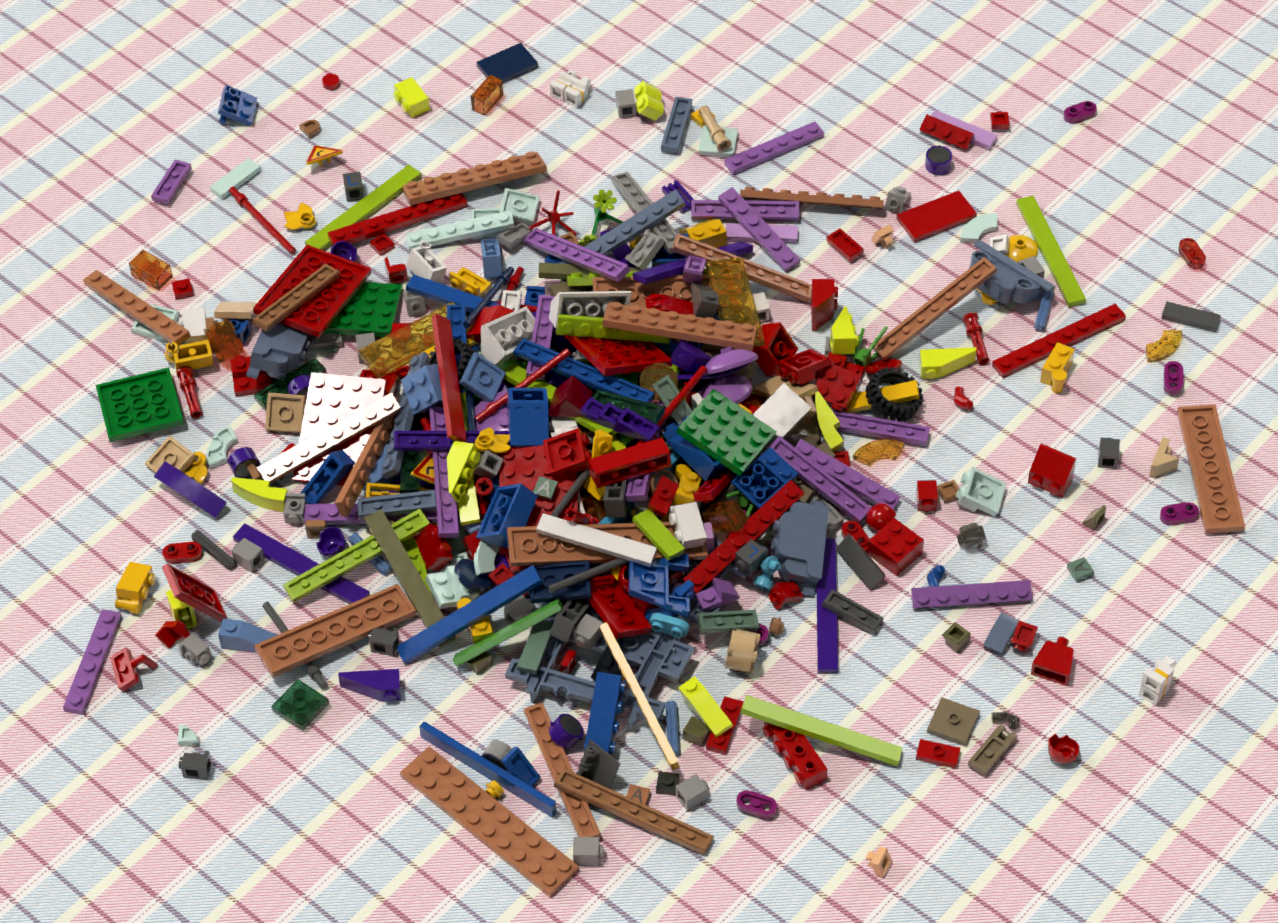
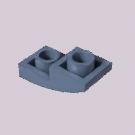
[983,612,1019,654]

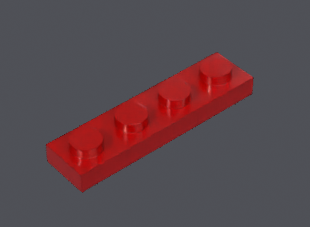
[693,469,737,503]

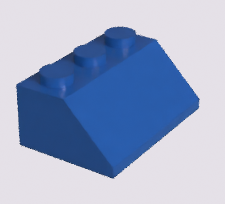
[476,484,538,548]

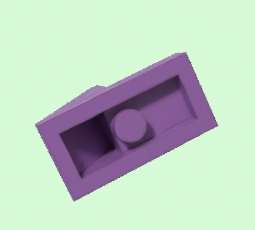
[683,255,706,284]
[695,578,740,613]

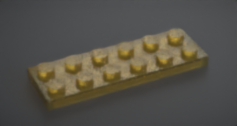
[706,257,765,349]
[358,302,473,379]

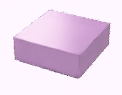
[703,522,714,550]

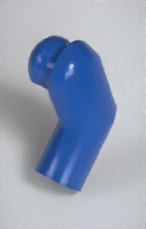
[927,565,945,587]

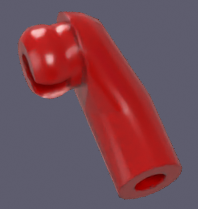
[954,386,973,410]

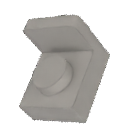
[403,291,426,316]

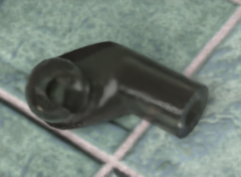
[991,712,1020,729]

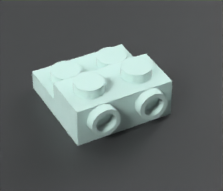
[956,467,1007,517]
[425,565,480,609]

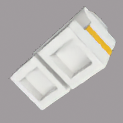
[550,70,591,108]
[1138,656,1176,706]

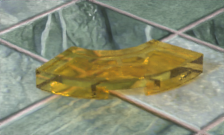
[1145,330,1182,363]
[853,439,905,466]

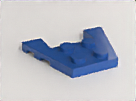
[628,553,690,617]

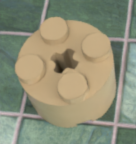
[725,628,760,673]

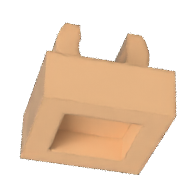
[871,224,894,249]
[865,846,892,878]

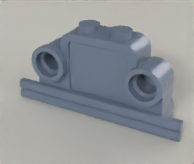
[969,240,1056,304]
[246,323,310,379]
[771,500,829,597]

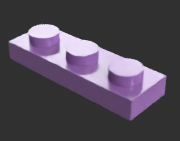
[151,159,192,205]

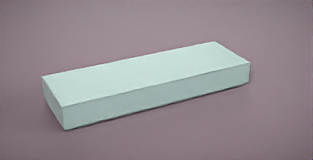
[210,158,261,199]

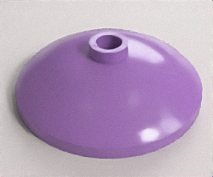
[704,346,759,375]
[698,374,752,404]

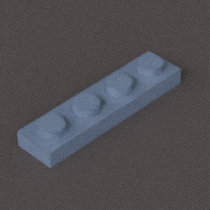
[661,96,693,153]
[358,490,436,519]

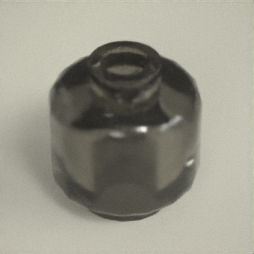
[956,523,987,550]

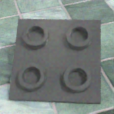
[576,739,621,789]

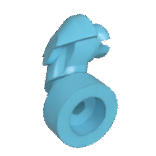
[753,556,780,592]

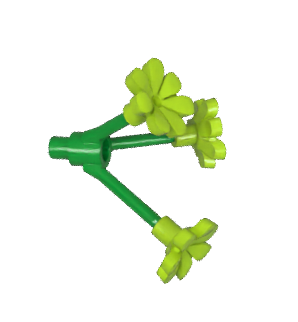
[578,189,639,247]

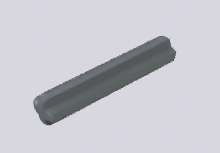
[191,530,236,569]

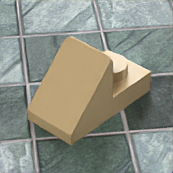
[1149,437,1179,478]

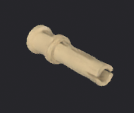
[698,106,731,152]

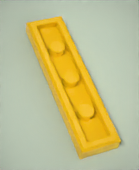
[844,380,920,413]

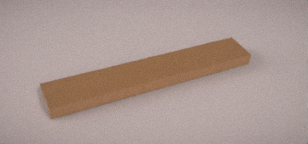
[253,264,340,332]

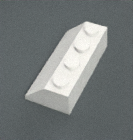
[549,291,631,328]
[481,306,535,366]

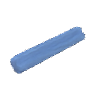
[1034,289,1054,331]
[349,533,391,575]
[666,701,679,756]

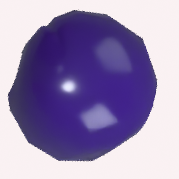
[330,241,358,262]
[316,527,347,558]

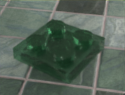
[271,679,329,731]

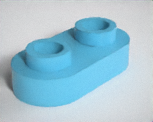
[649,613,690,638]

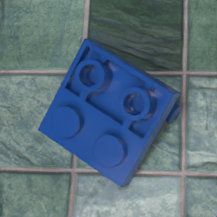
[218,85,257,127]

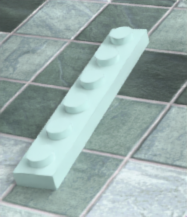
[406,210,515,251]

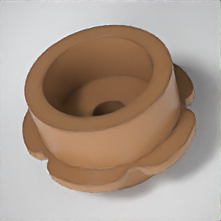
[769,617,784,636]

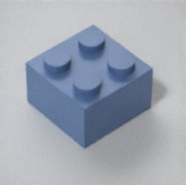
[401,364,443,415]

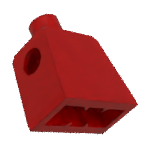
[1030,637,1074,686]

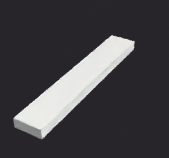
[536,513,657,567]

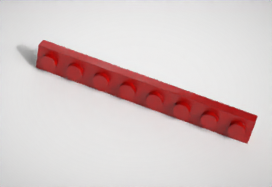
[327,193,467,246]
[992,303,1126,378]
[682,480,805,594]

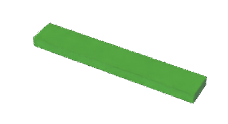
[453,598,562,666]

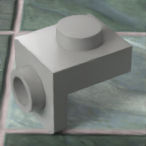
[885,187,911,213]

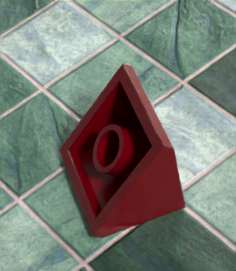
[548,376,593,418]

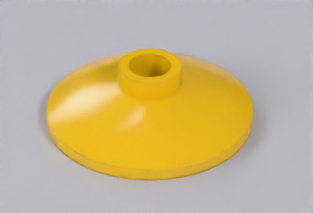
[1004,235,1038,263]

